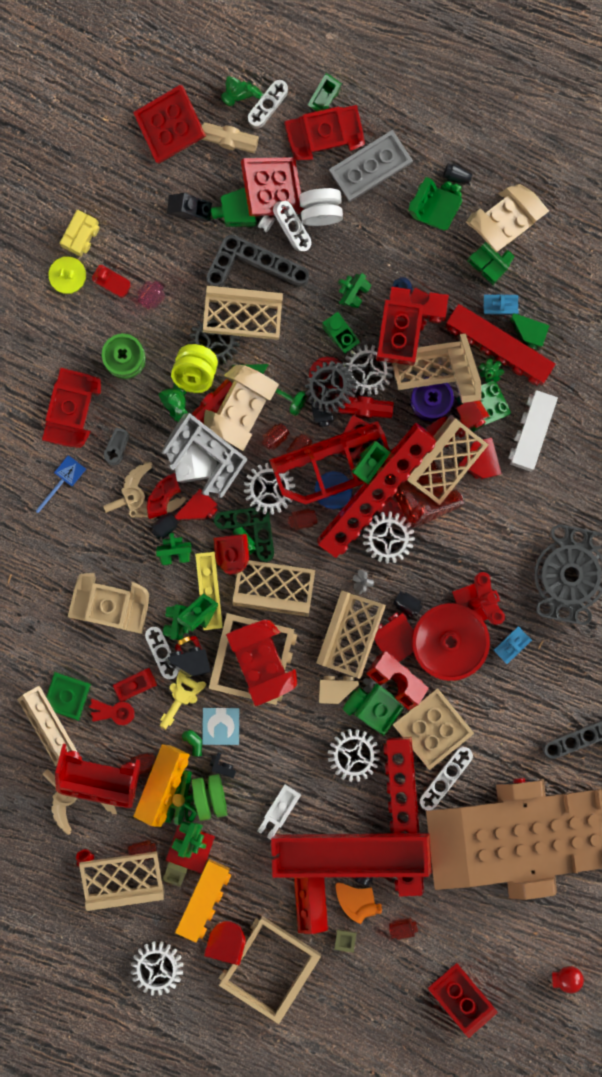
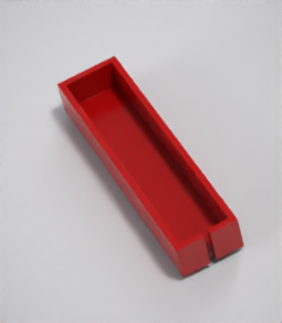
[271,833,431,878]

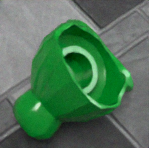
[221,76,264,106]
[158,383,188,422]

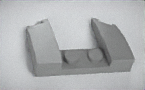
[161,413,247,498]

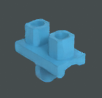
[484,295,519,315]
[493,626,532,664]

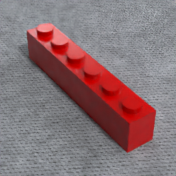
[445,304,556,386]

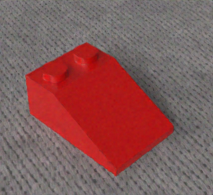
[376,299,424,366]
[428,963,498,1038]

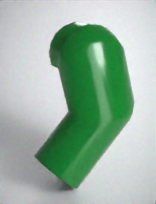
[182,730,202,756]

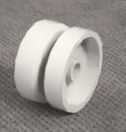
[299,188,343,226]

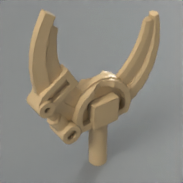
[103,462,187,520]
[43,769,117,835]

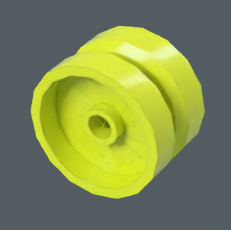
[171,344,218,393]

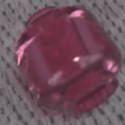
[137,280,165,309]

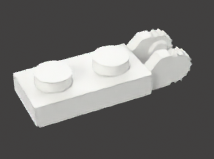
[257,784,301,840]

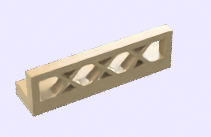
[447,334,481,403]
[17,686,77,766]

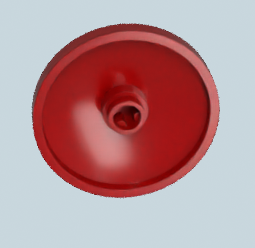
[412,603,490,681]

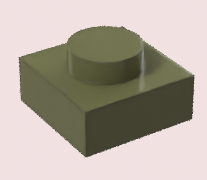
[162,862,187,887]
[334,929,357,953]

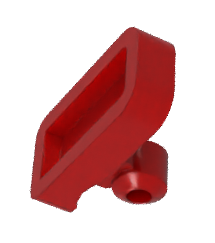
[92,265,131,298]

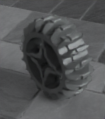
[189,315,240,366]
[305,361,357,413]

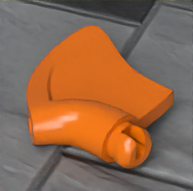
[336,882,382,924]

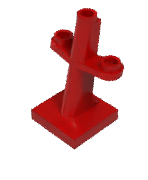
[452,572,505,625]

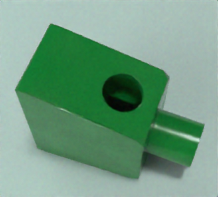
[211,188,256,227]

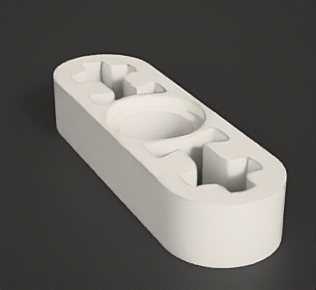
[248,80,288,129]
[273,201,311,251]
[145,627,179,679]

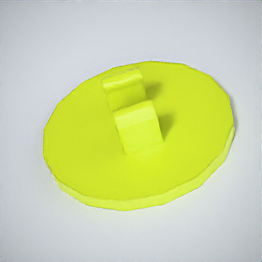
[49,257,86,294]

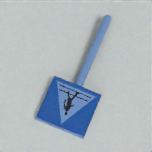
[36,455,86,513]

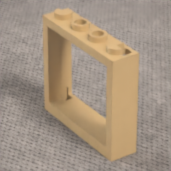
[209,613,297,705]
[219,916,321,1024]

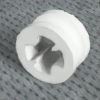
[258,216,275,232]

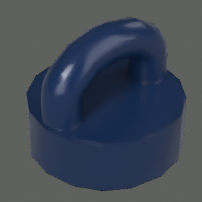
[392,277,412,293]

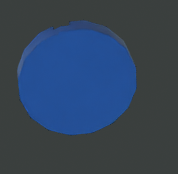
[315,471,353,510]

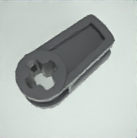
[104,428,129,466]

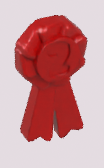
[89,699,135,725]

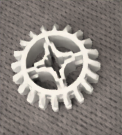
[342,345,393,396]
[244,463,295,515]
[363,511,415,563]
[328,729,380,782]
[131,941,184,995]

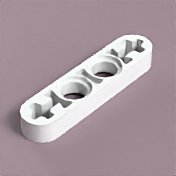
[419,747,473,810]

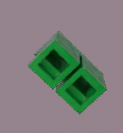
[467,242,514,286]

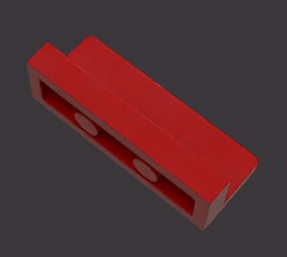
[294,877,328,934]

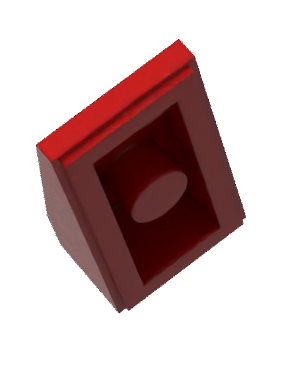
[112,668,157,702]

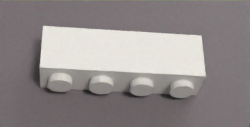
[508,390,558,472]

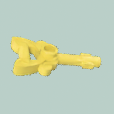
[159,671,206,730]

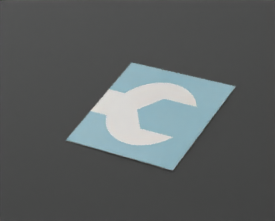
[202,708,239,745]

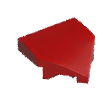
[458,438,502,479]

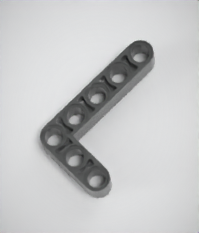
[207,235,309,287]
[542,719,602,759]

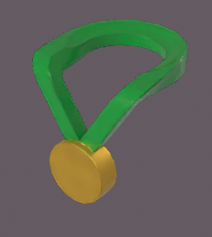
[172,794,197,822]

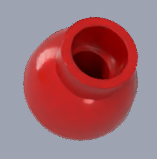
[552,966,584,994]

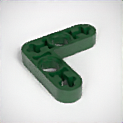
[214,507,274,562]

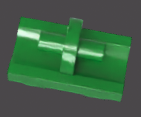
[338,273,372,308]
[156,532,192,565]
[163,605,189,640]
[172,822,206,858]

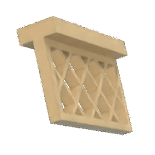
[203,286,283,340]
[391,341,460,390]
[407,415,488,505]
[232,560,315,617]
[316,591,386,679]
[79,851,164,911]

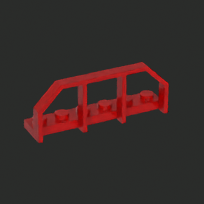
[269,421,390,505]

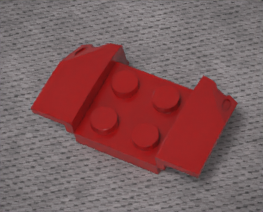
[284,105,365,160]
[42,368,101,448]
[226,620,297,707]

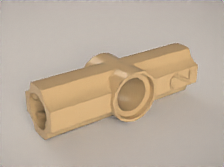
[201,122,259,154]

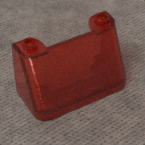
[385,445,465,528]

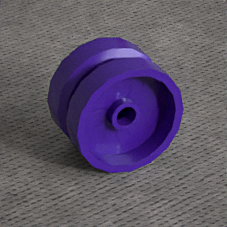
[410,377,454,422]

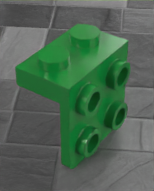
[408,177,463,231]
[456,381,511,432]

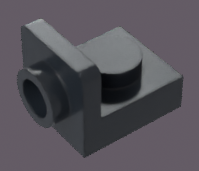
[311,403,334,427]
[210,752,237,778]

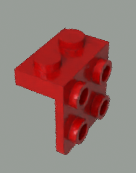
[374,612,414,662]

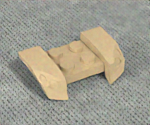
[466,184,549,253]
[204,365,279,451]
[68,573,149,634]

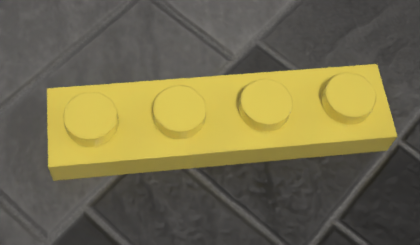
[195,552,223,630]

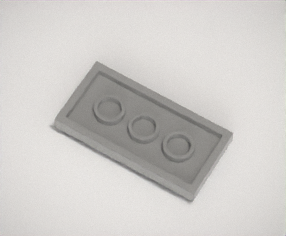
[329,130,413,203]

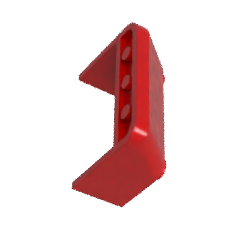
[55,744,140,808]

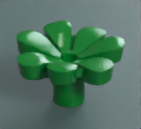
[441,181,462,197]
[479,359,504,383]

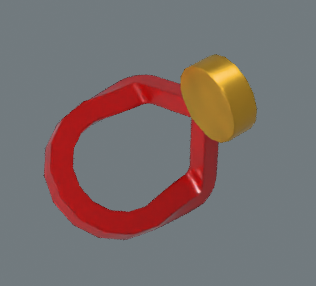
[175,636,202,654]

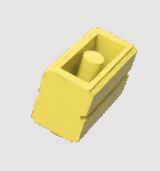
[60,210,100,257]

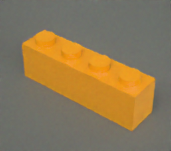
[133,744,190,827]
[175,859,231,943]

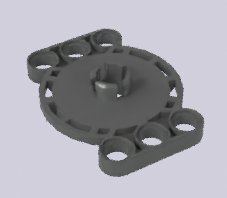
[534,524,602,625]

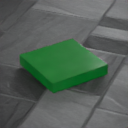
[46,672,92,721]
[354,683,404,736]

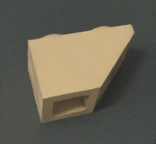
[319,676,359,704]

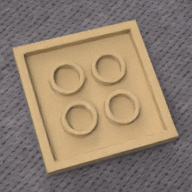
[392,688,474,770]

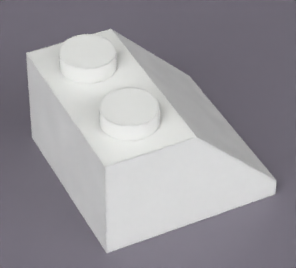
[175,442,218,483]

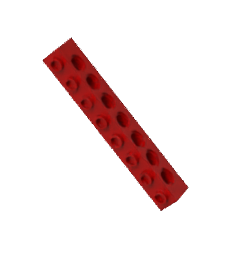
[317,423,436,558]
[384,737,425,897]

